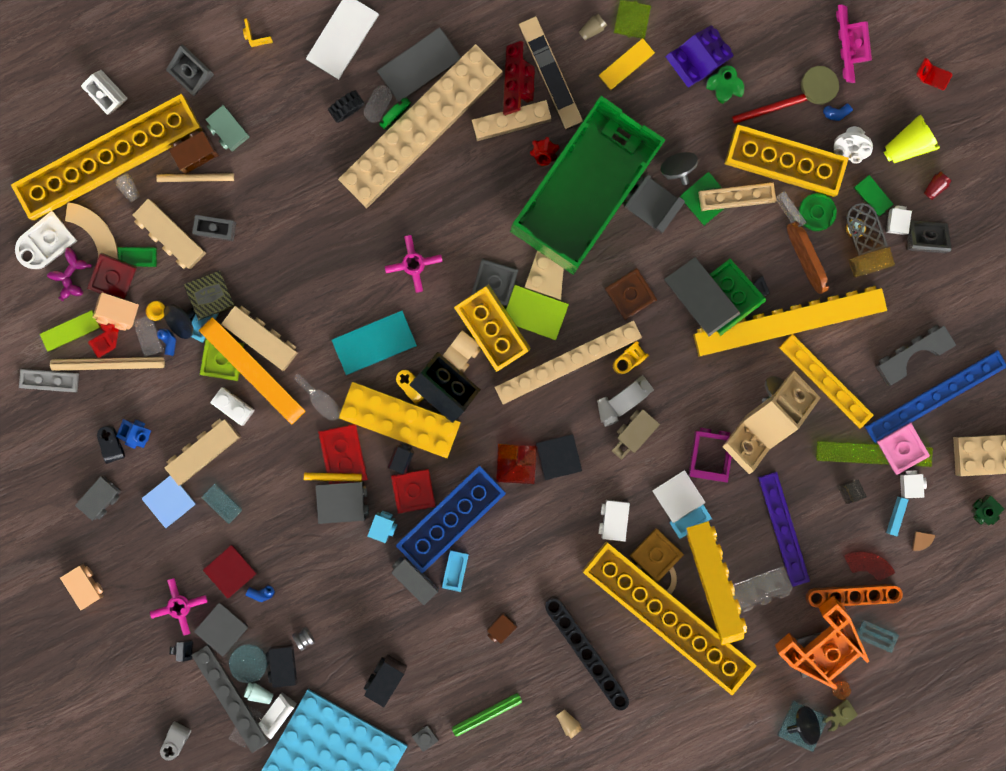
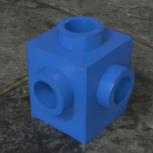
[116,419,151,449]

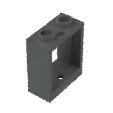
[391,557,439,605]

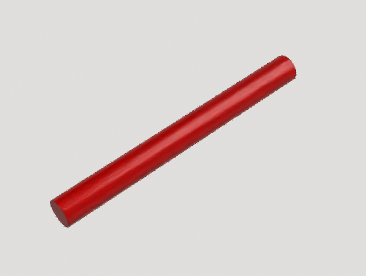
[732,94,807,124]

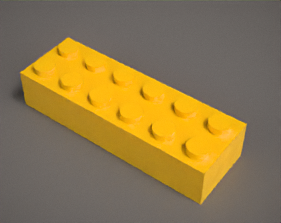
[724,125,849,197]
[339,382,461,458]
[686,521,747,645]

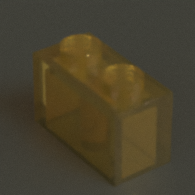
[849,247,895,278]

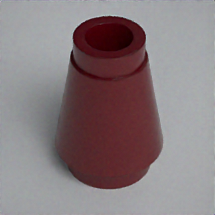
[924,171,951,200]

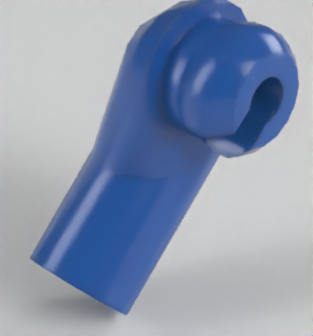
[823,103,853,121]
[157,329,176,356]
[246,586,275,602]

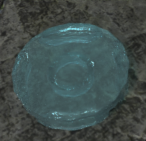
[229,644,268,683]

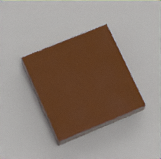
[604,268,657,320]

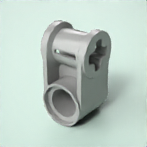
[160,721,191,761]

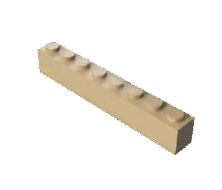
[495,321,642,404]

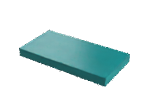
[332,311,417,375]

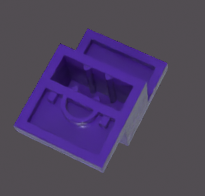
[665,25,734,88]

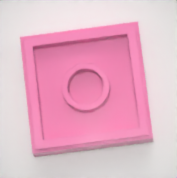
[877,423,930,475]

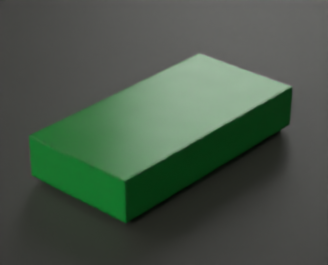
[854,175,894,217]
[118,247,157,267]

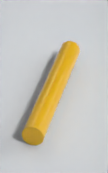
[304,472,362,482]

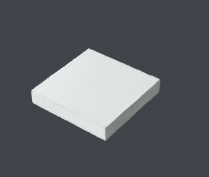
[652,470,705,523]

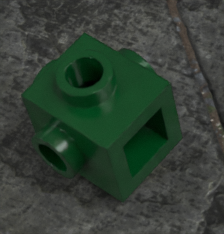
[971,495,1005,526]

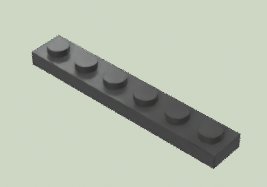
[191,645,269,753]

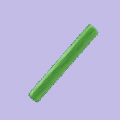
[452,693,522,737]

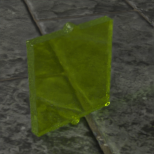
[614,0,651,39]

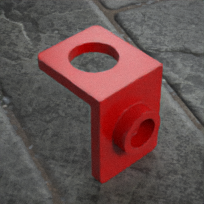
[917,58,953,90]

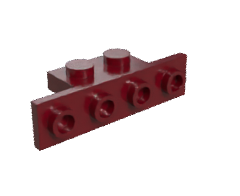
[503,41,535,116]

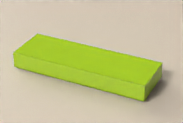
[40,310,101,352]

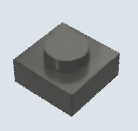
[412,724,439,752]

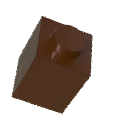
[487,612,517,644]

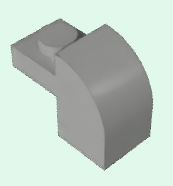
[608,375,654,417]

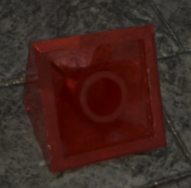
[496,444,537,484]

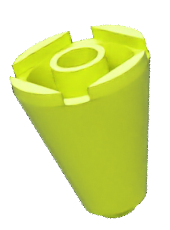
[883,115,940,163]

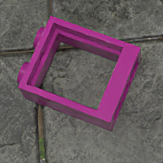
[688,428,732,483]

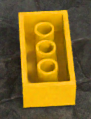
[454,284,531,372]

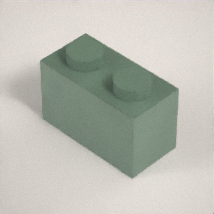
[205,105,250,151]

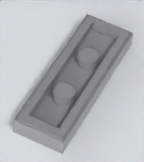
[19,369,79,392]

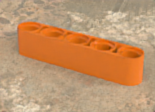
[806,584,903,608]

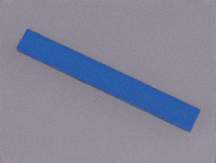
[865,350,1006,443]

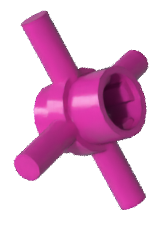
[385,235,443,293]
[150,578,208,636]

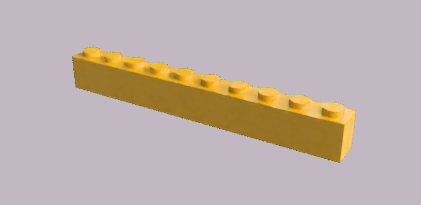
[693,286,887,357]

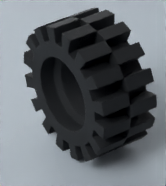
[328,90,365,123]

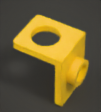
[243,18,273,47]

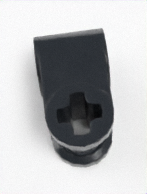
[97,426,125,464]

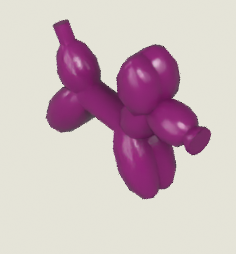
[47,248,92,301]

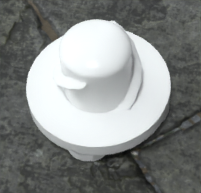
[834,126,873,163]

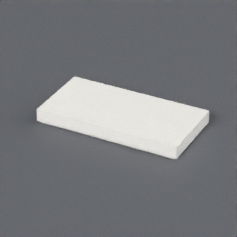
[306,0,379,80]

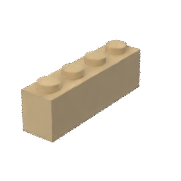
[472,100,551,141]
[133,199,206,269]
[221,305,298,371]
[165,419,241,486]

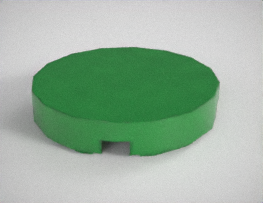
[379,98,411,130]
[798,193,837,232]

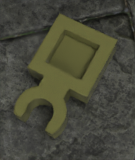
[822,699,858,731]

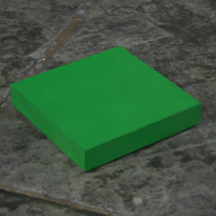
[679,172,723,226]

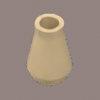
[556,709,583,738]

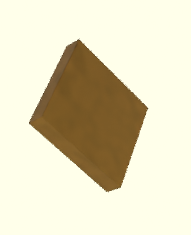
[629,528,684,582]

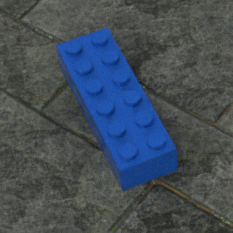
[396,465,506,573]

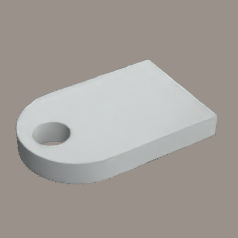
[15,211,77,269]

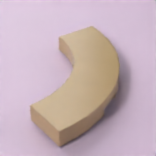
[65,202,118,259]

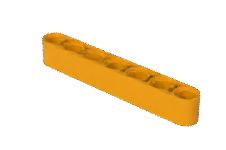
[199,317,306,425]

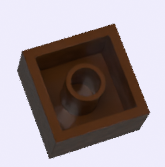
[169,130,219,174]

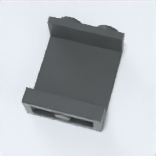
[624,175,685,234]
[316,481,369,524]

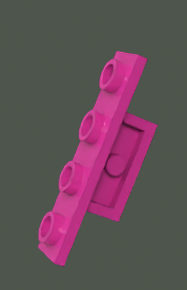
[836,4,872,83]

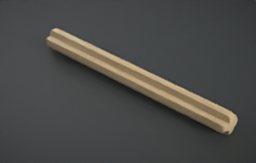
[50,357,165,371]

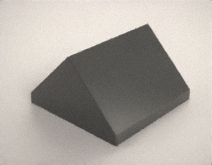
[166,44,214,96]
[907,220,952,253]

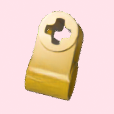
[613,341,649,374]
[396,370,424,405]

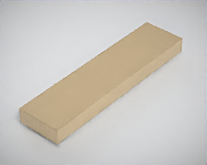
[698,182,777,211]

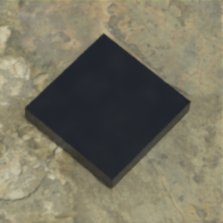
[536,434,582,480]

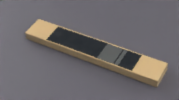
[519,16,583,130]

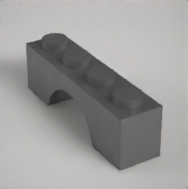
[875,325,956,386]

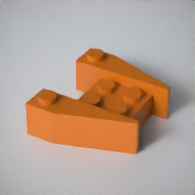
[775,596,869,690]

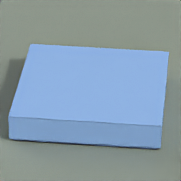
[142,476,196,528]

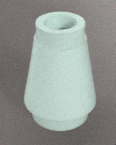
[243,682,273,704]

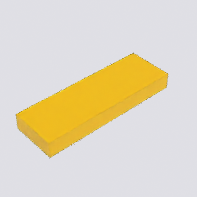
[599,38,655,90]

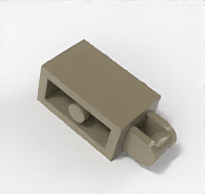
[611,409,660,460]

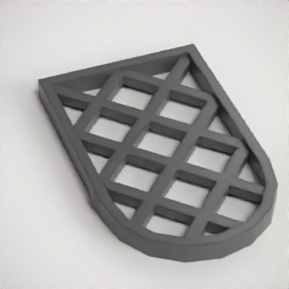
[846,203,888,256]

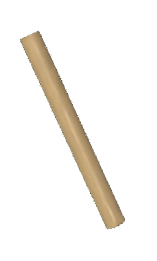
[157,173,234,182]

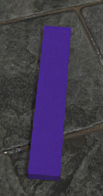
[758,472,810,587]

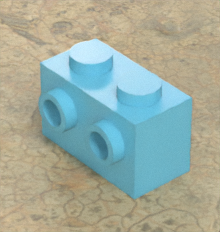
[367,511,397,543]

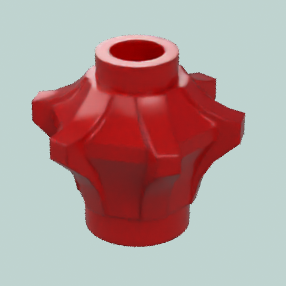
[530,137,559,166]

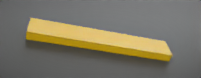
[778,334,874,429]

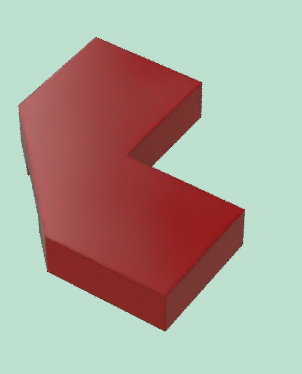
[88,319,119,359]

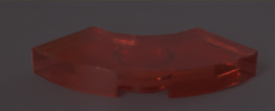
[843,551,895,581]

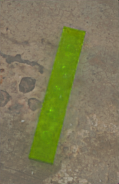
[816,441,933,467]

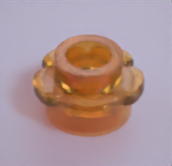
[832,681,851,700]

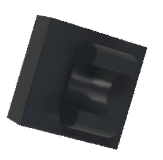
[169,640,193,662]

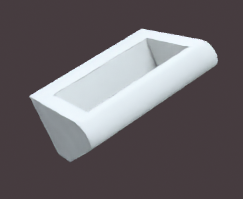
[258,692,297,739]

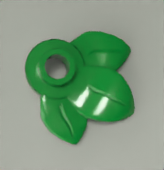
[706,65,744,104]

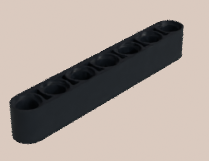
[545,597,629,711]

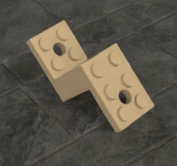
[722,371,820,474]

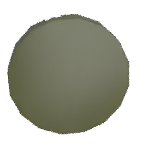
[801,66,839,105]

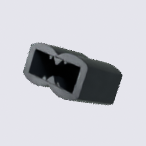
[387,443,414,474]

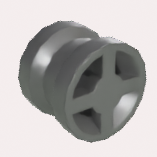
[292,627,315,651]

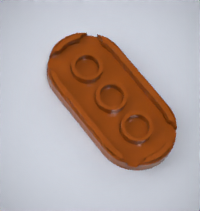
[787,221,829,294]

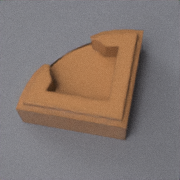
[912,531,935,551]

